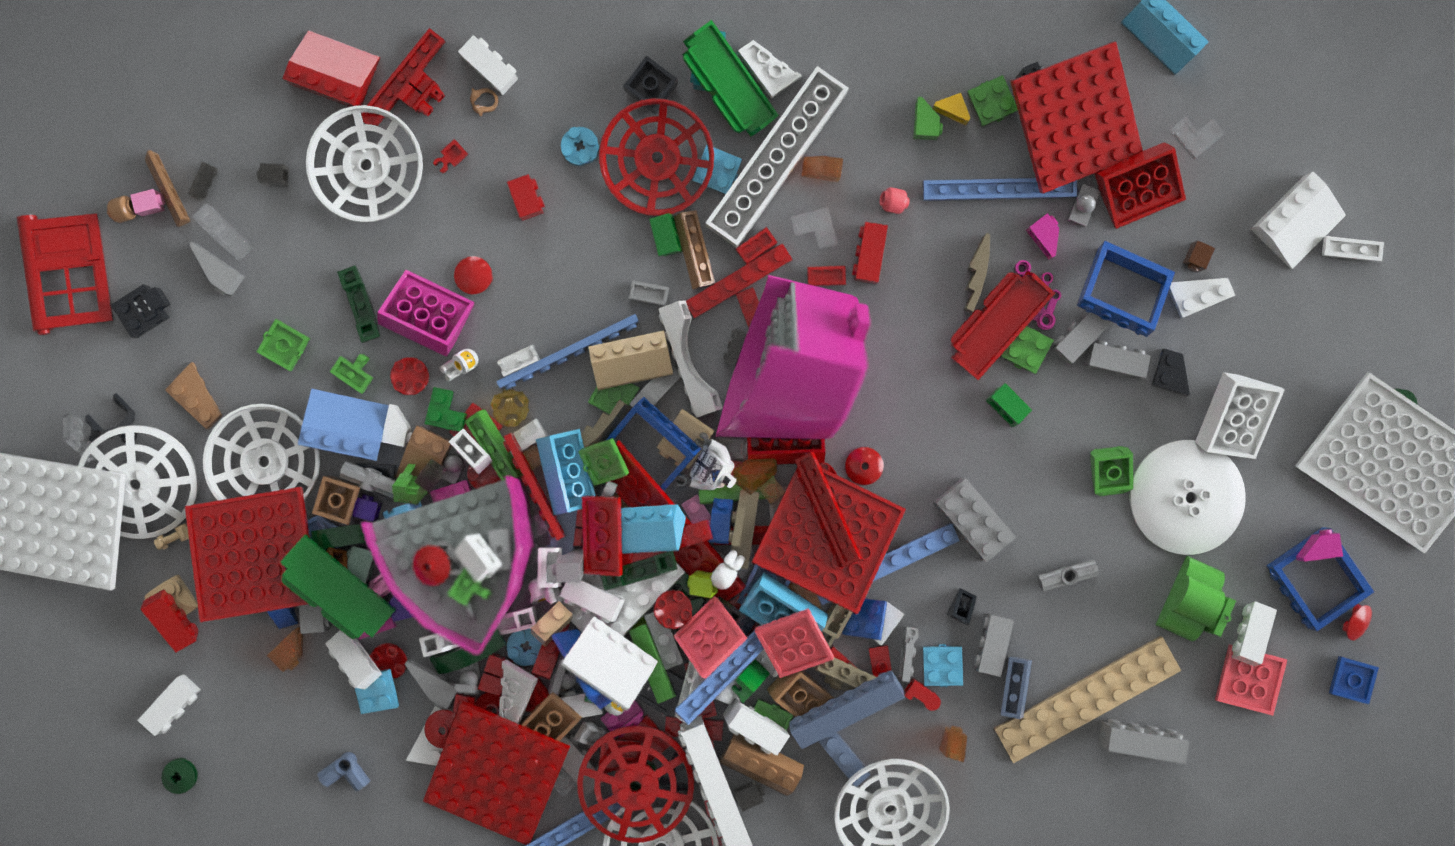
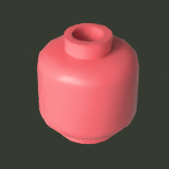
[880,187,910,214]

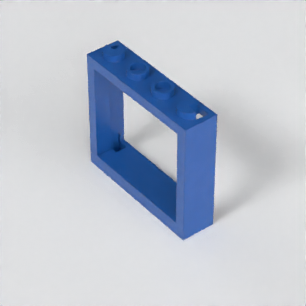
[1076,241,1175,337]
[606,397,702,491]
[1266,527,1374,631]

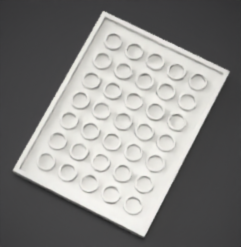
[1295,372,1455,553]
[0,453,126,590]

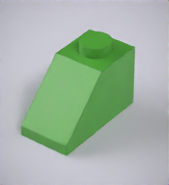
[913,97,943,140]

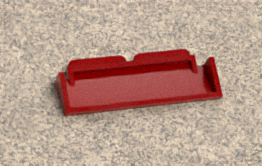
[951,271,1055,380]

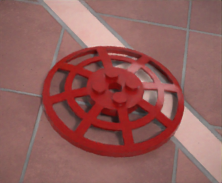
[599,98,714,216]
[577,725,694,843]

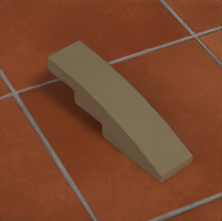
[964,233,990,313]
[581,400,632,448]
[812,603,852,669]

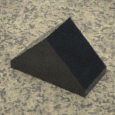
[947,588,977,626]

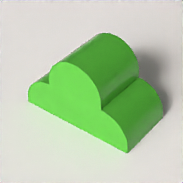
[1155,555,1225,642]

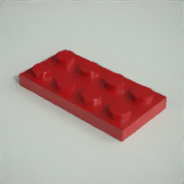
[582,495,623,576]

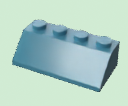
[1121,0,1209,75]
[536,429,596,515]
[621,504,686,553]
[739,573,828,631]

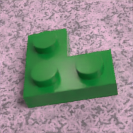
[424,387,467,432]

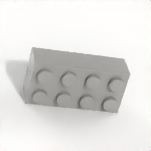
[934,478,1016,562]
[1098,719,1189,764]

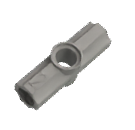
[339,461,396,498]
[1037,559,1099,592]

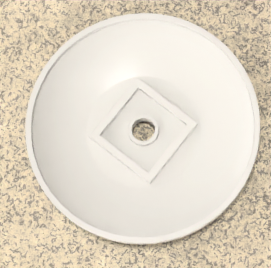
[1129,440,1245,555]

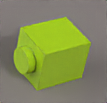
[687,570,718,598]

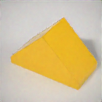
[932,93,970,126]

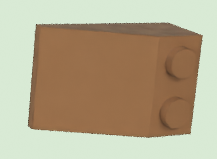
[395,426,452,494]
[767,670,835,717]
[520,692,582,741]

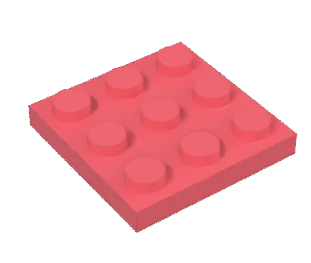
[673,596,747,679]
[755,608,834,678]
[1215,644,1287,716]

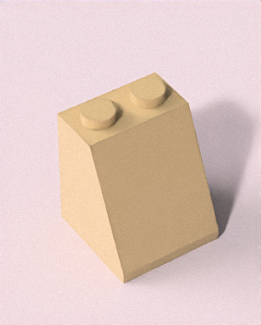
[657,409,715,470]

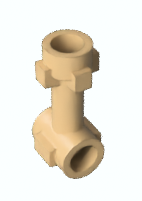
[154,523,189,550]

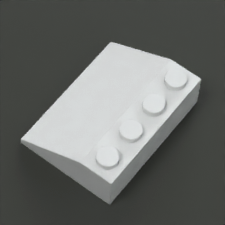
[1251,172,1346,269]
[1195,372,1285,459]
[561,617,658,711]

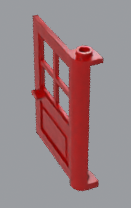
[17,213,113,335]

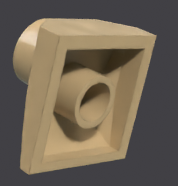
[144,575,198,615]

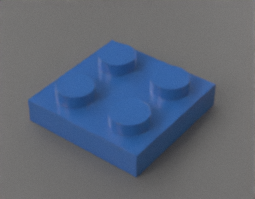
[842,599,887,641]
[1329,656,1379,704]

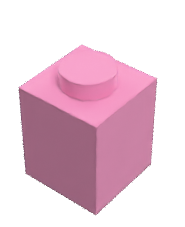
[130,189,165,216]

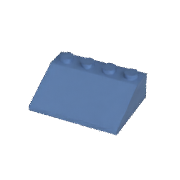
[298,389,389,461]

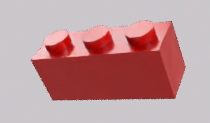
[852,222,888,284]
[140,589,199,653]

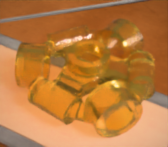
[490,389,530,427]

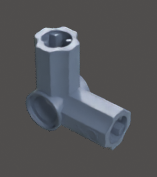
[317,752,371,792]

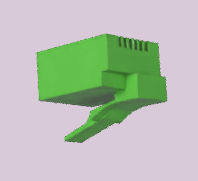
[392,464,428,505]

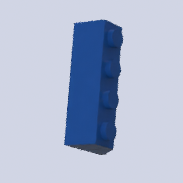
[552,629,612,709]

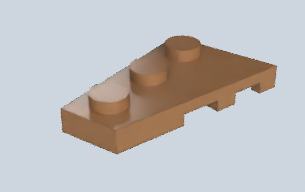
[165,362,222,429]

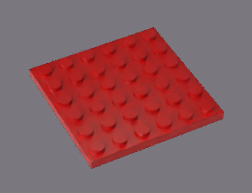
[1010,41,1143,193]
[751,466,906,615]
[185,487,309,622]
[423,701,570,845]

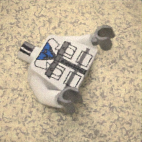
[676,432,736,490]

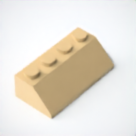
[589,331,673,390]

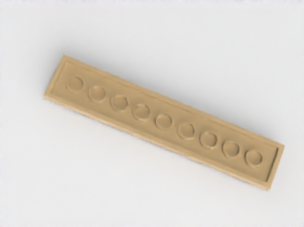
[994,636,1181,763]

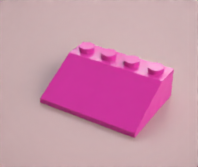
[377,270,475,357]

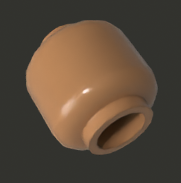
[107,196,137,223]

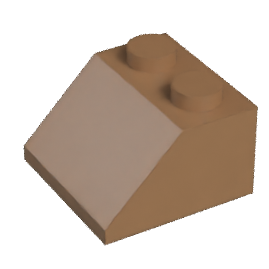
[312,476,360,525]

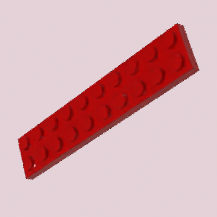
[611,440,746,601]

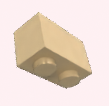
[531,601,573,647]

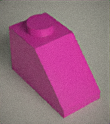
[1026,213,1059,260]
[1296,529,1343,562]

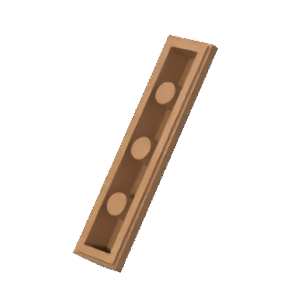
[145,150,190,227]
[674,210,715,289]

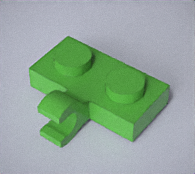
[330,354,373,394]
[447,567,492,606]

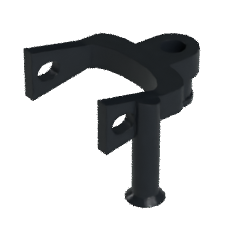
[85,393,138,444]

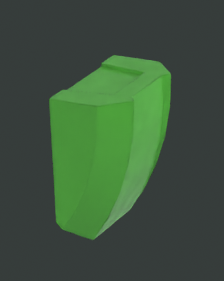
[1090,446,1133,496]

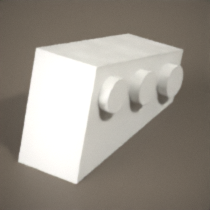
[723,697,790,755]

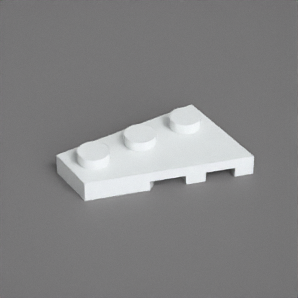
[737,40,802,99]
[1169,278,1235,318]
[499,659,538,724]
[406,706,453,766]

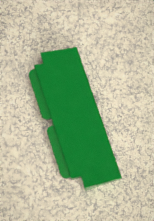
[682,20,779,137]
[280,534,396,639]

